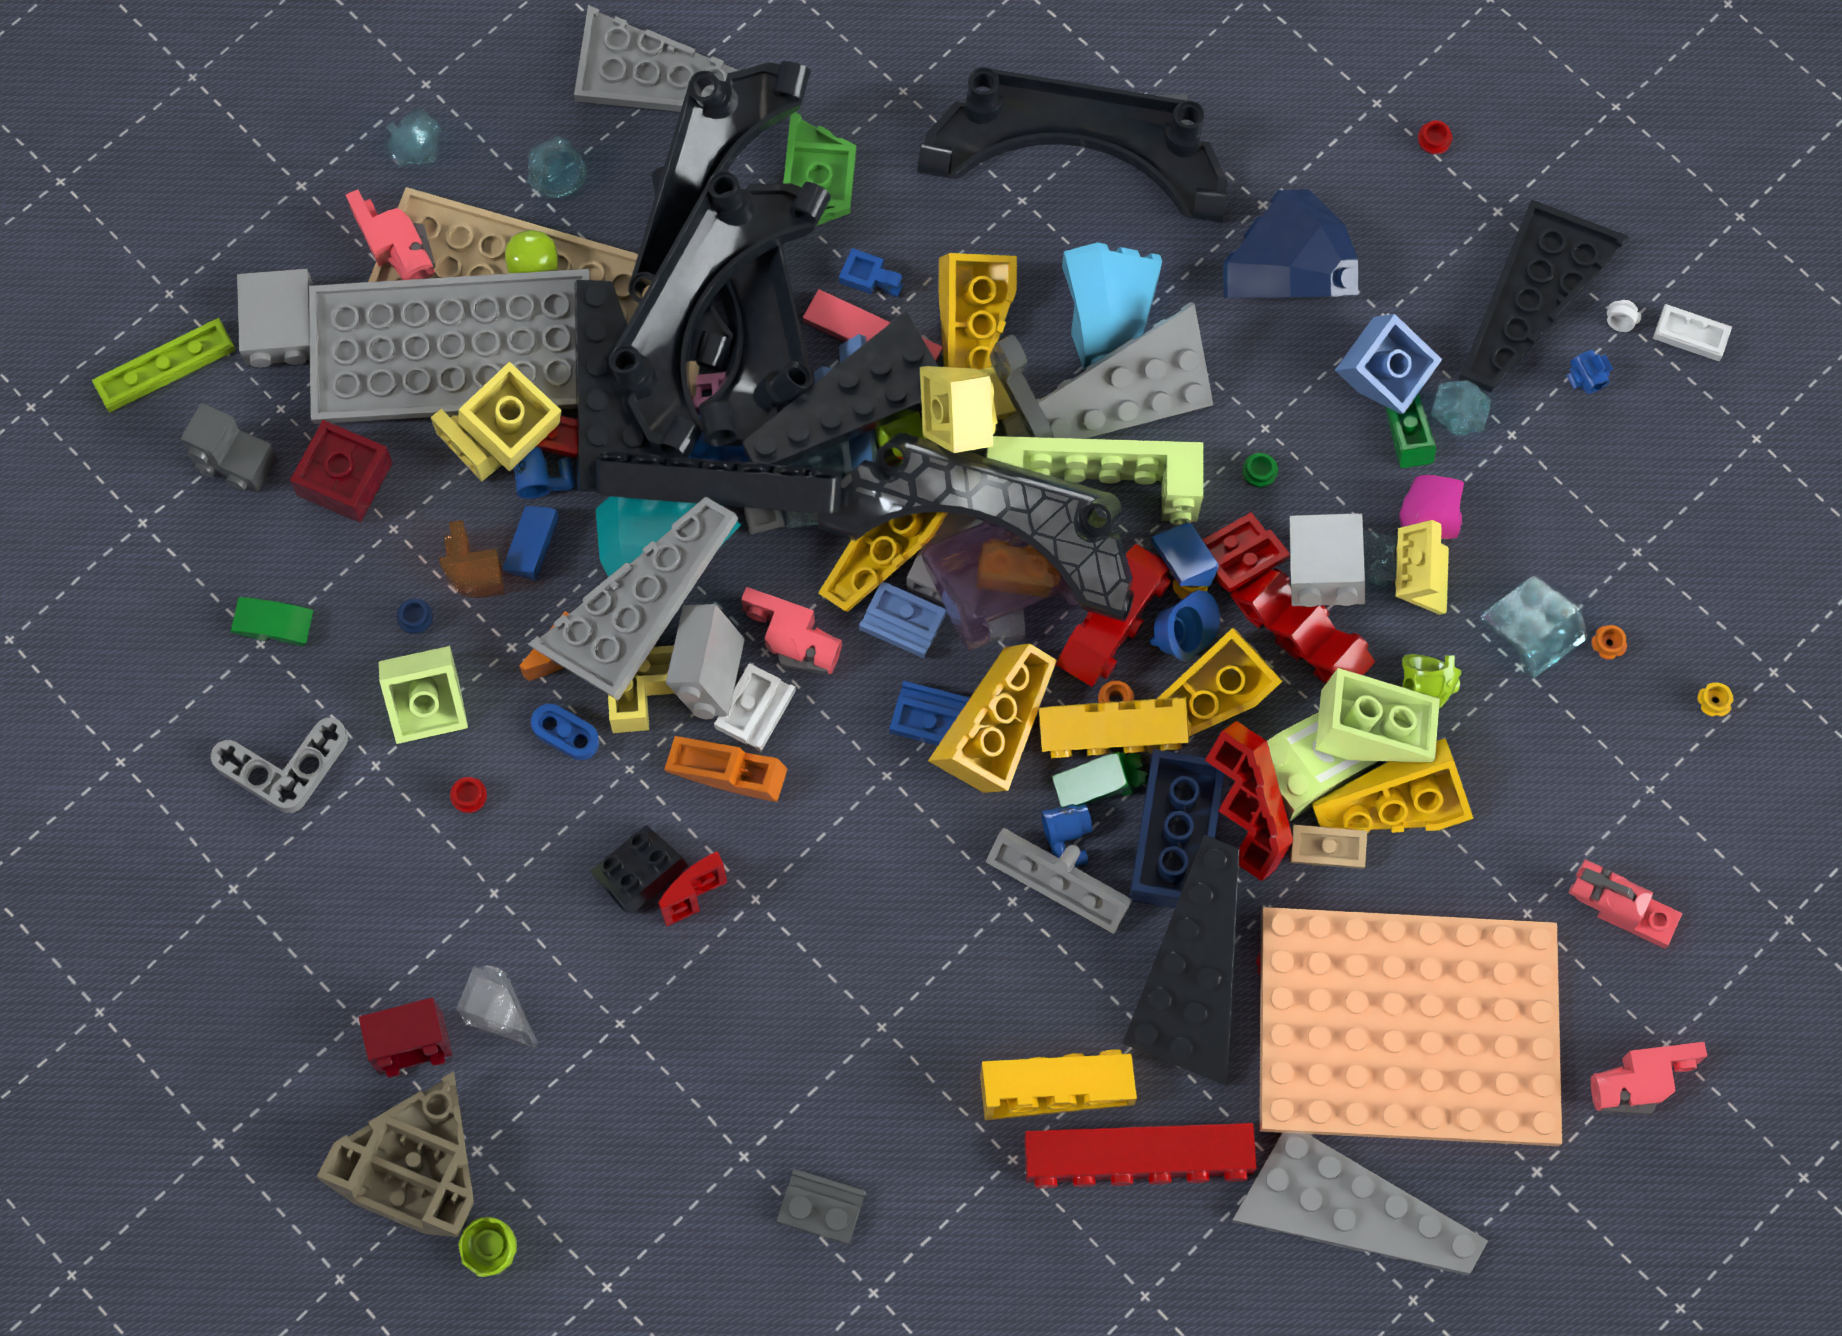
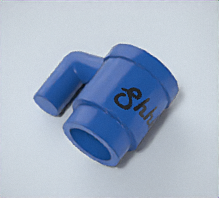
[514,447,575,499]
[1041,804,1092,867]

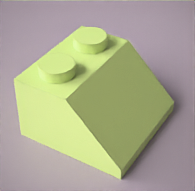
[379,646,468,744]

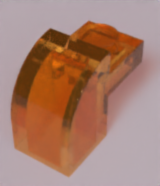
[439,520,505,598]

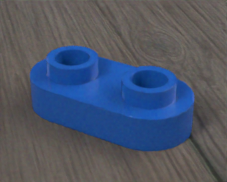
[531,704,599,760]

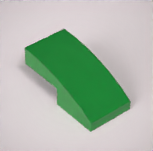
[230,597,313,647]

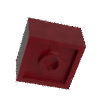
[290,420,393,523]
[358,997,453,1078]

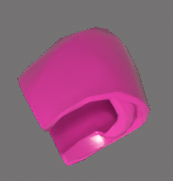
[1399,475,1464,539]

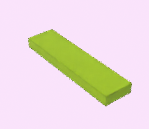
[92,318,236,413]

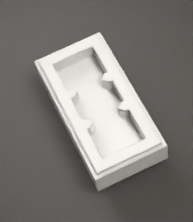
[1653,304,1732,361]

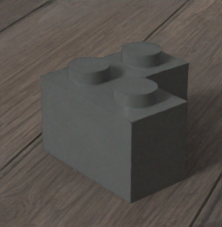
[180,403,277,493]

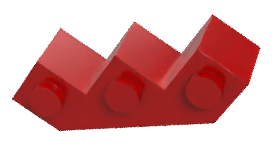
[1055,544,1171,687]
[1231,568,1375,684]
[1205,721,1293,881]

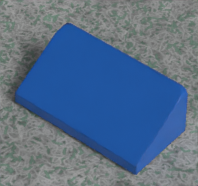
[502,506,559,581]
[1151,523,1219,586]

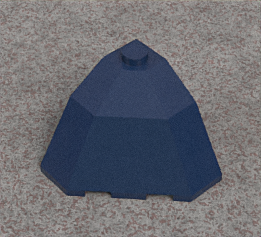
[1223,189,1358,298]

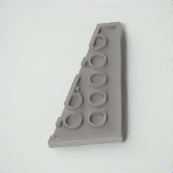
[574,5,737,112]
[1002,302,1213,439]
[528,497,739,700]
[1231,1133,1488,1276]

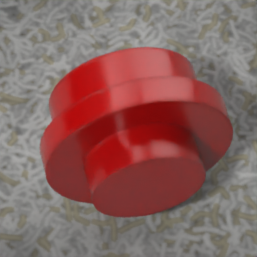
[1418,120,1452,154]
[450,777,487,813]

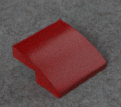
[1203,512,1290,592]
[658,851,727,927]

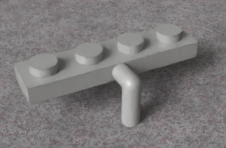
[986,828,1133,934]

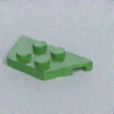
[783,112,856,226]

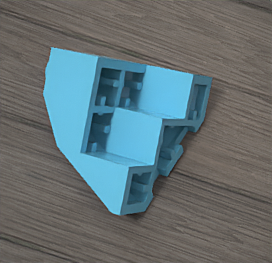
[1062,242,1162,370]

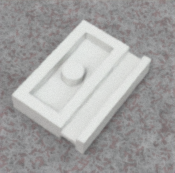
[714,663,796,752]

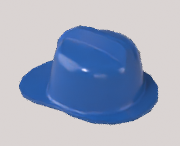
[1149,590,1220,662]

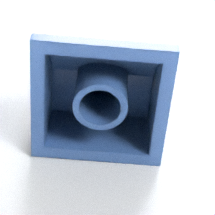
[1335,314,1442,414]

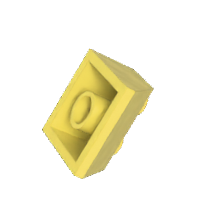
[920,366,996,453]

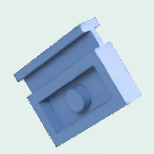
[859,582,947,659]

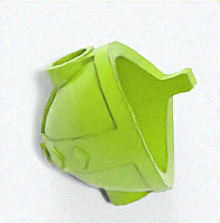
[1402,654,1461,708]

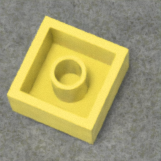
[458,362,561,472]

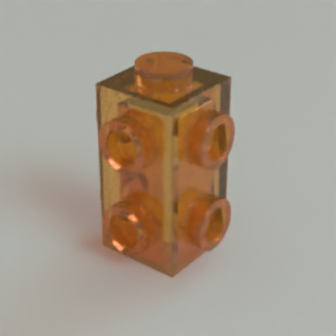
[976,540,1060,598]

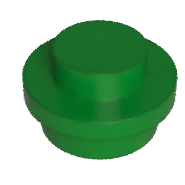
[1242,453,1278,488]

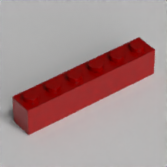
[1024,1123,1257,1189]

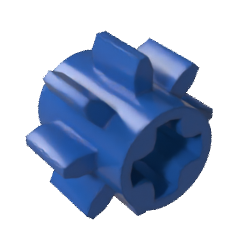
[1566,350,1613,394]

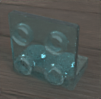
[1480,577,1588,679]

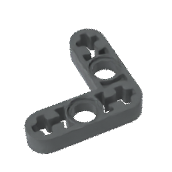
[989,335,1054,438]

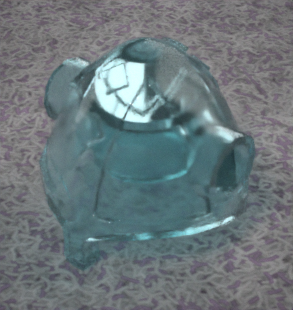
[386,108,442,167]
[526,134,586,198]

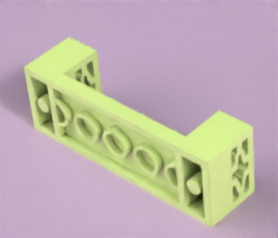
[986,436,1203,525]

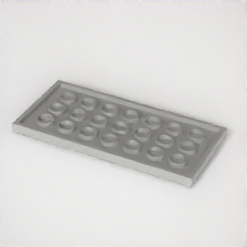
[309,269,591,424]

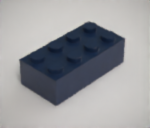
[1129,749,1224,909]

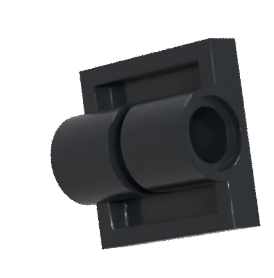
[590,824,689,914]

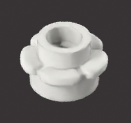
[1607,300,1641,332]

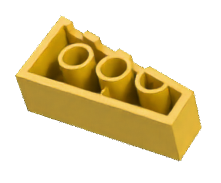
[928,643,1057,793]
[1039,697,1189,758]
[980,1049,1137,1120]

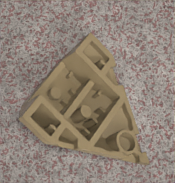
[317,1071,474,1237]

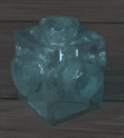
[1431,380,1491,436]

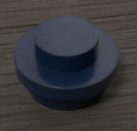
[396,599,433,634]

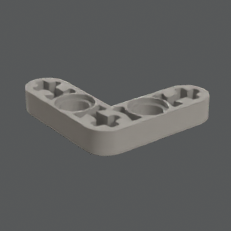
[211,717,348,813]

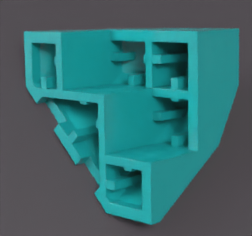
[596,496,741,577]

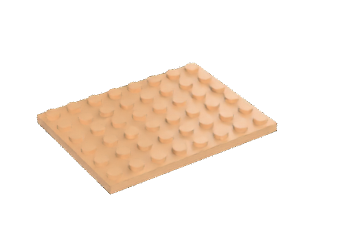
[1260,907,1562,1146]

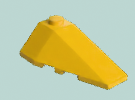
[938,253,1017,370]
[818,512,948,612]
[1145,628,1283,754]
[1312,738,1474,833]

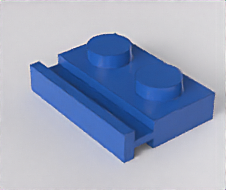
[889,681,970,746]

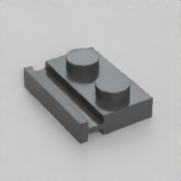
[777,1168,866,1246]

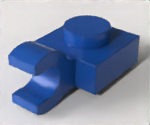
[839,248,904,297]

